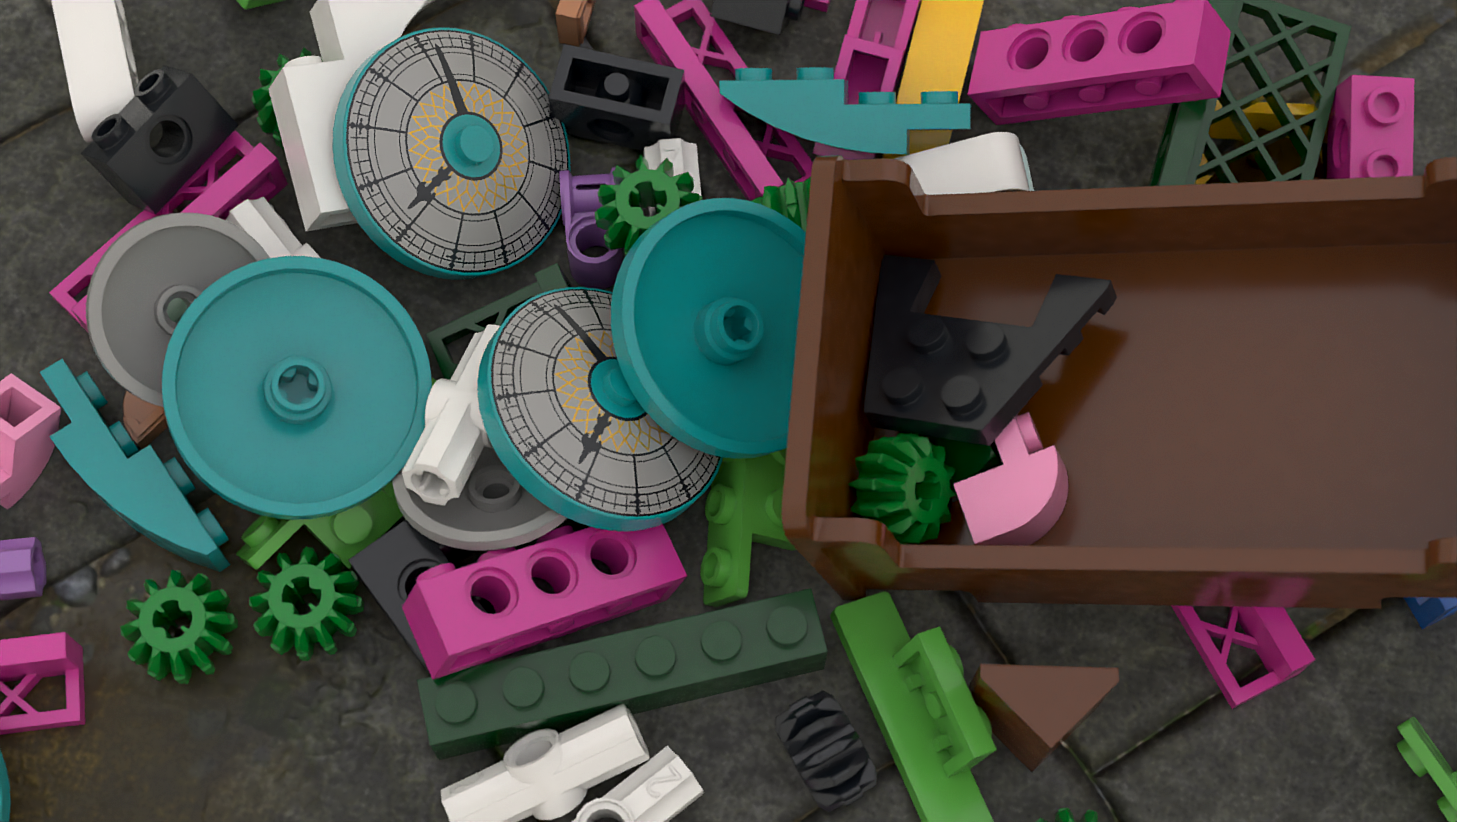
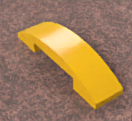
[883,0,984,159]

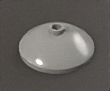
[86,212,270,407]
[392,446,567,551]

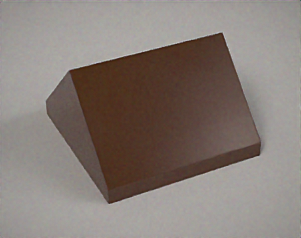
[968,664,1119,772]

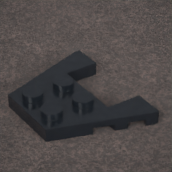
[863,255,1117,446]

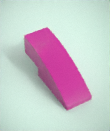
[813,0,921,160]

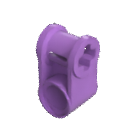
[559,167,624,289]

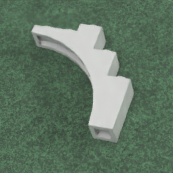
[269,0,435,231]

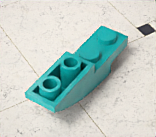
[719,67,971,155]
[40,359,230,572]

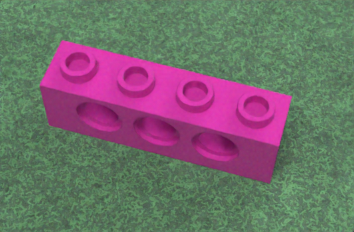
[967,0,1231,125]
[1327,75,1415,179]
[402,524,687,680]

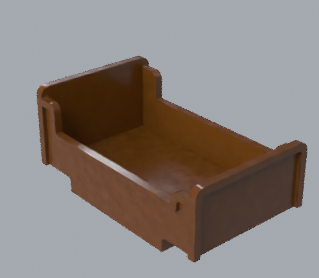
[782,155,1457,609]

